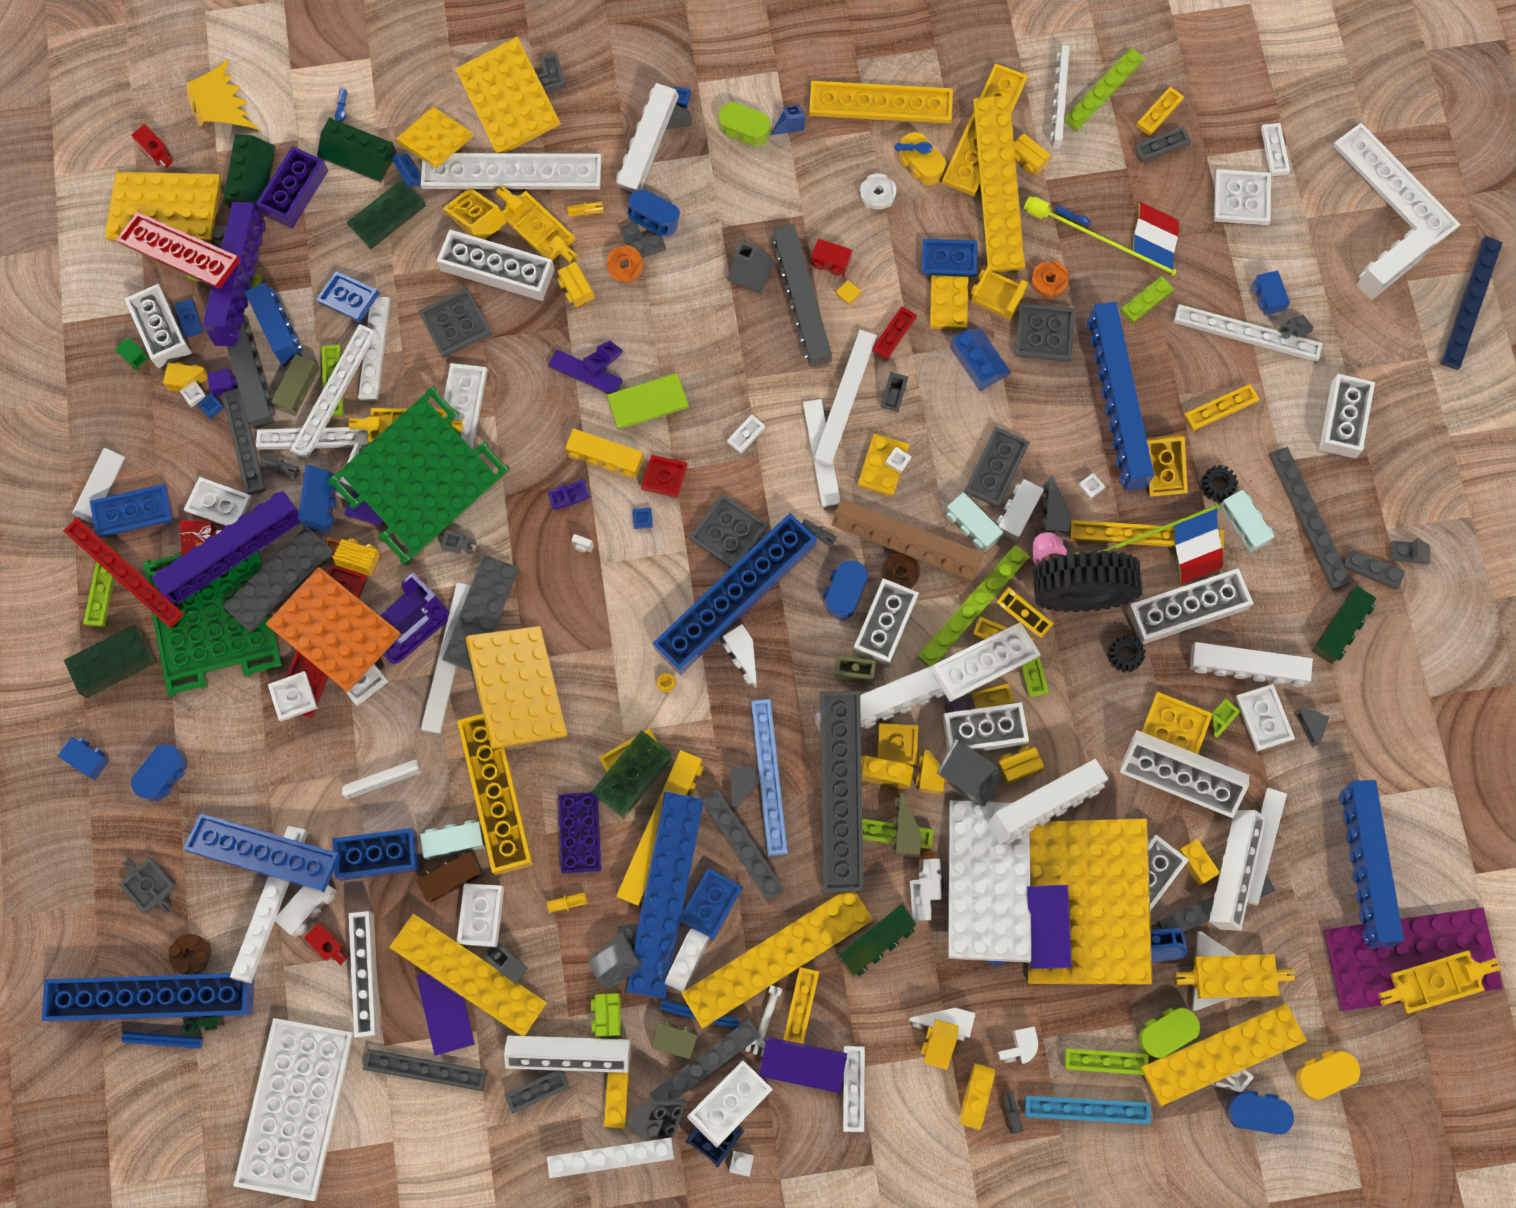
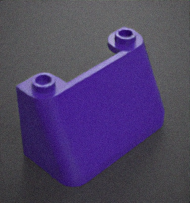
[379,572,450,664]

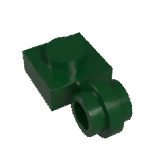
[182,1016,224,1036]

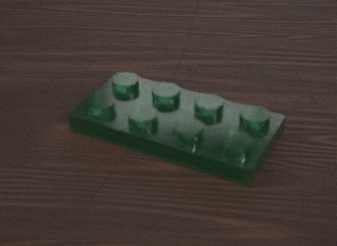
[346,179,426,250]

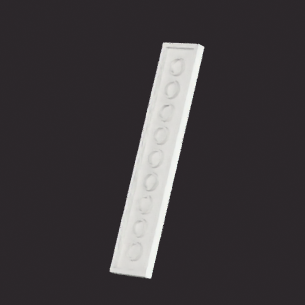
[421,153,602,190]

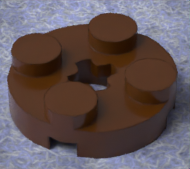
[882,552,920,589]
[168,934,211,975]

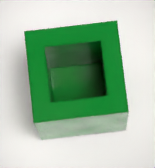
[115,337,149,370]

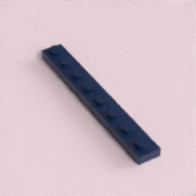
[1440,236,1503,370]

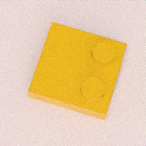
[877,723,918,765]

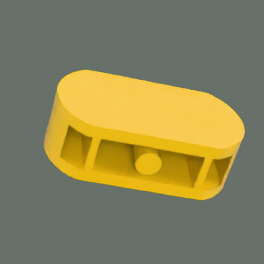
[899,132,946,185]
[997,587,1054,638]
[861,756,914,789]
[1295,1049,1360,1100]
[959,1063,995,1130]

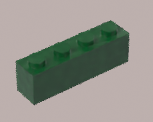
[1312,586,1377,664]

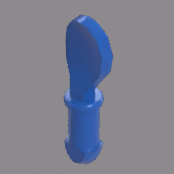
[335,88,348,122]
[894,142,933,154]
[1055,205,1091,226]

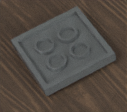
[418,287,492,358]
[1015,303,1075,362]
[689,494,768,568]

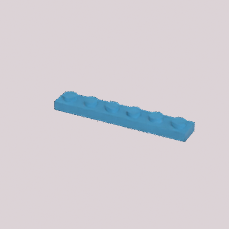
[1025,1096,1151,1124]

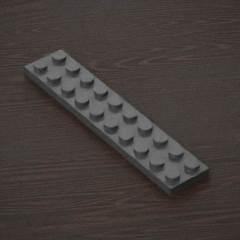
[820,691,863,892]

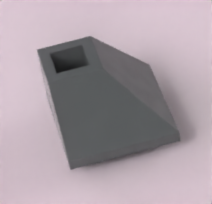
[727,240,775,293]
[628,1099,687,1139]

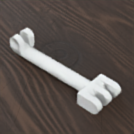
[745,985,782,1057]

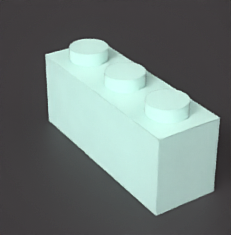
[1220,490,1274,553]
[945,492,1003,552]
[420,820,486,860]

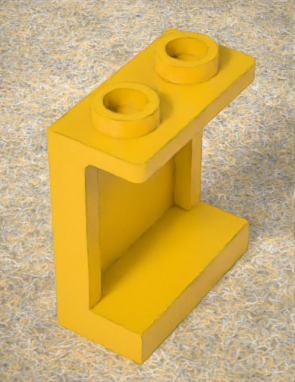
[970,265,1028,320]

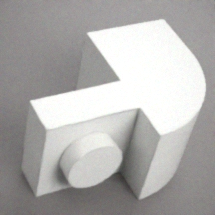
[996,1026,1038,1064]

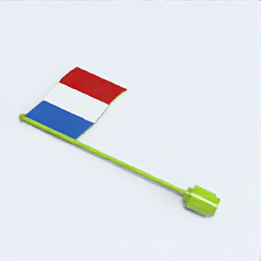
[1074,503,1223,585]

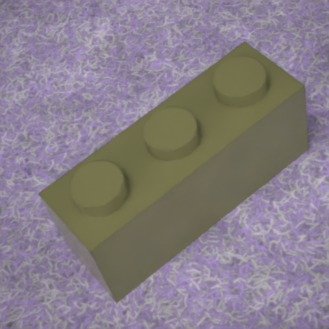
[271,354,320,416]

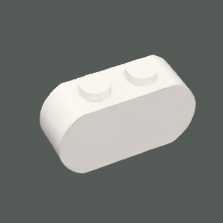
[665,928,710,992]

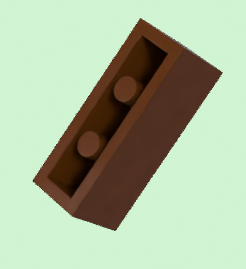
[416,851,483,903]

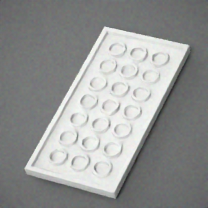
[948,800,1031,962]
[233,1018,354,1201]

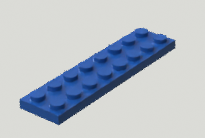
[183,813,341,893]

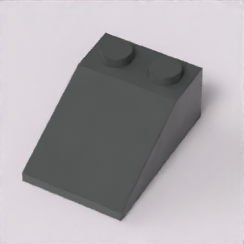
[937,739,1003,807]

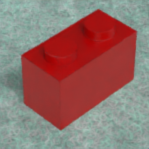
[811,238,853,277]

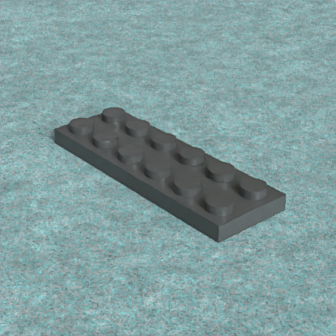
[223,527,334,633]
[442,554,519,672]

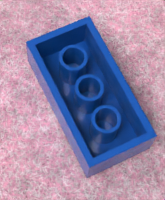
[245,283,303,367]
[333,828,420,881]

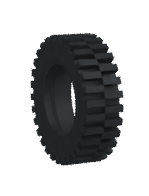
[1033,550,1143,612]

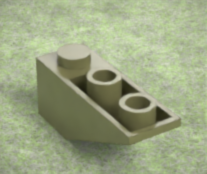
[892,793,922,857]

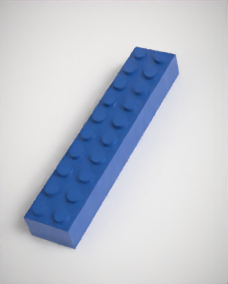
[1087,301,1155,491]
[652,513,817,675]
[42,973,255,1022]

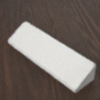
[72,448,125,524]
[342,759,422,799]

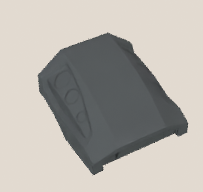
[588,931,643,989]

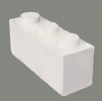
[996,479,1044,543]
[275,883,337,937]

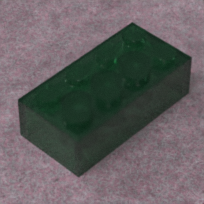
[64,624,157,698]
[591,730,673,820]

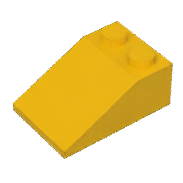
[443,189,507,240]
[1146,434,1188,497]

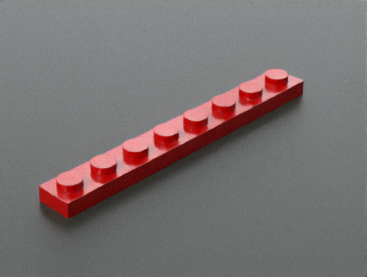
[63,517,185,628]

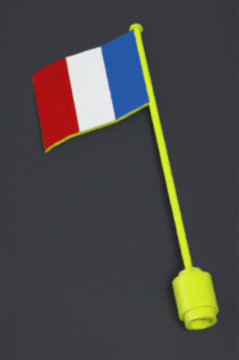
[1023,196,1179,276]

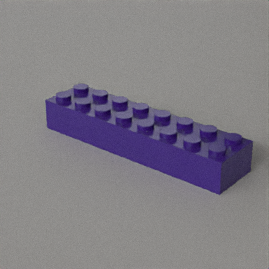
[202,202,266,347]
[151,491,301,606]

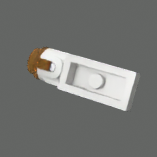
[910,851,944,921]

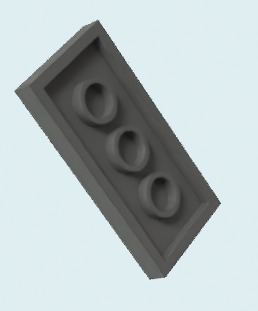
[964,427,1030,508]

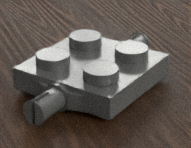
[119,857,177,914]

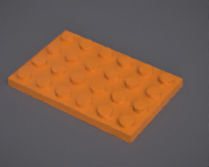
[265,567,401,693]

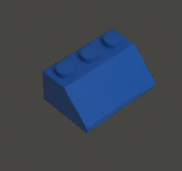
[950,329,1011,391]
[298,465,337,532]

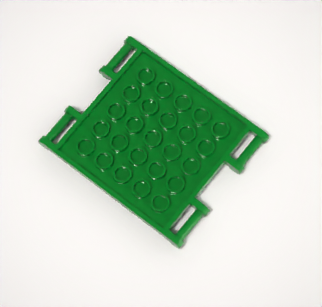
[327,386,510,565]
[143,550,284,697]

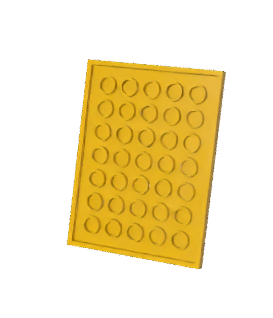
[1028,819,1152,985]

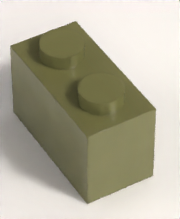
[834,655,876,685]
[651,1021,698,1060]

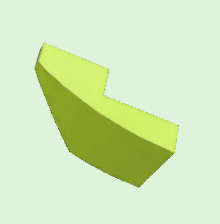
[1212,698,1241,738]

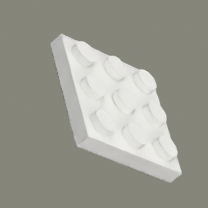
[1214,169,1271,225]

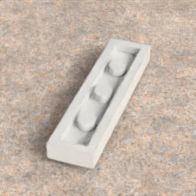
[843,1046,865,1132]

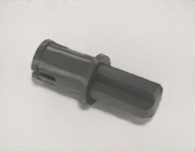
[261,456,299,478]
[801,519,837,547]
[1002,1090,1023,1134]

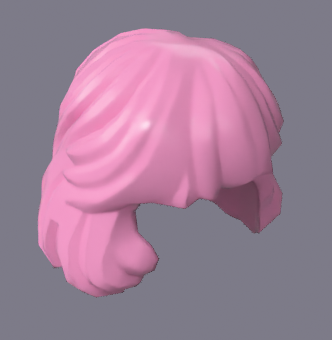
[1033,532,1067,565]

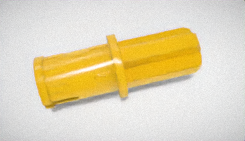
[567,202,603,217]
[547,893,587,914]

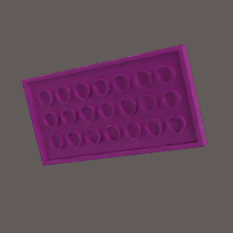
[1323,907,1503,1012]

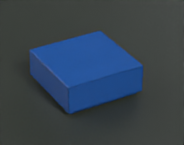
[673,87,691,108]
[197,393,225,419]
[632,508,653,529]

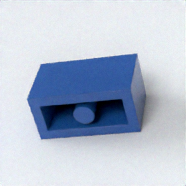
[1252,270,1290,316]
[58,737,109,780]

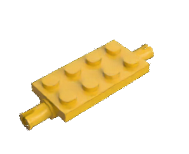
[496,185,578,264]
[349,408,463,444]
[1378,951,1500,1014]
[1173,954,1295,999]

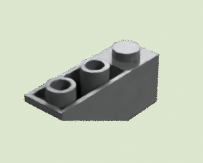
[1041,476,1070,537]

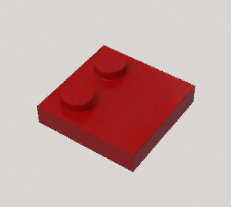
[641,454,688,498]

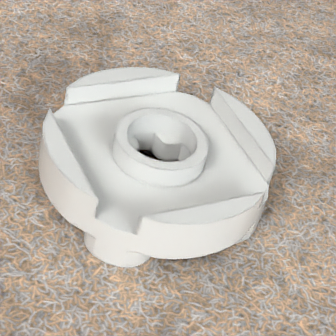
[860,174,896,210]

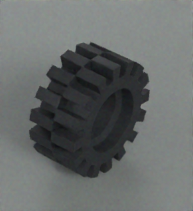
[1201,465,1238,502]
[1108,635,1146,673]

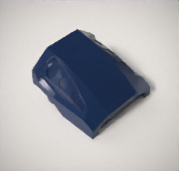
[685,1125,744,1168]

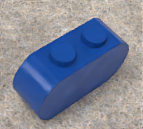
[627,190,680,236]
[823,561,868,619]
[131,744,187,801]
[1151,928,1188,962]
[1226,1090,1294,1135]

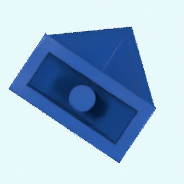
[770,105,805,135]

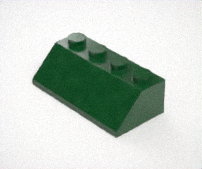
[317,118,397,183]
[223,134,276,210]
[838,903,916,977]

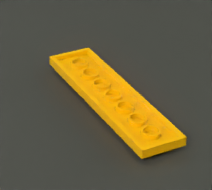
[941,63,1028,197]
[809,81,953,124]
[389,914,547,1036]
[1141,1003,1307,1107]

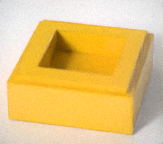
[836,280,861,306]

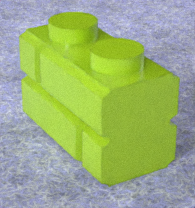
[591,993,622,1037]

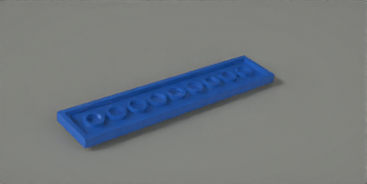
[625,791,703,999]

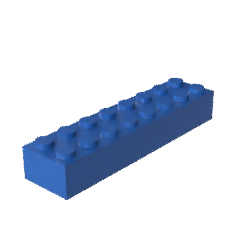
[1339,780,1404,949]

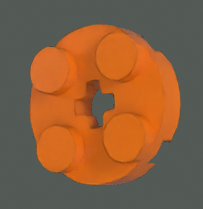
[607,245,644,283]
[1031,261,1068,299]

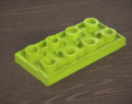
[607,373,689,430]

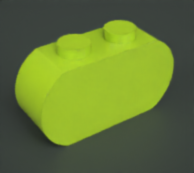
[719,102,771,147]
[1138,1007,1200,1059]

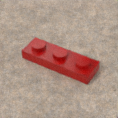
[872,306,917,361]

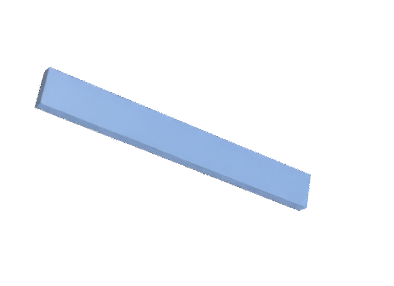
[751,699,788,856]

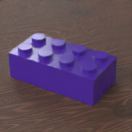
[256,146,328,229]

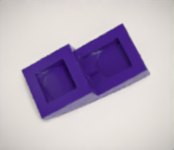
[582,340,623,374]
[547,479,591,510]

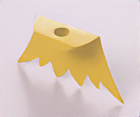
[187,59,260,130]

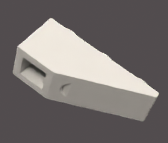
[722,625,757,688]
[908,1008,976,1041]

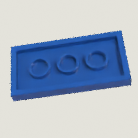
[90,484,173,538]

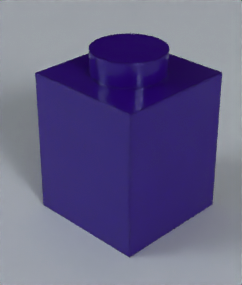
[207,369,238,397]

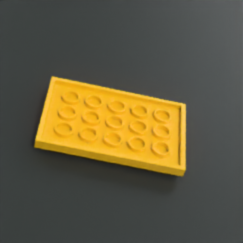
[455,36,561,154]
[105,172,222,243]
[465,626,567,749]

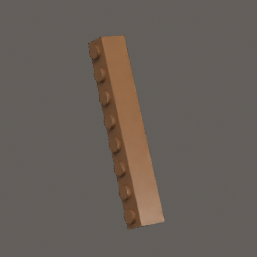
[831,499,984,581]

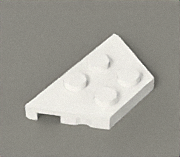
[1191,932,1236,1011]

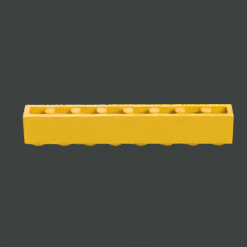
[616,750,704,908]

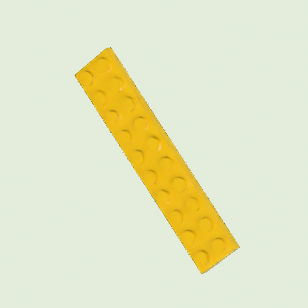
[973,95,1025,272]
[681,886,873,1029]

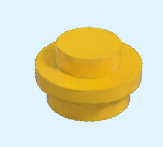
[657,673,676,693]

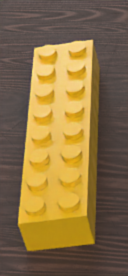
[457,714,534,876]

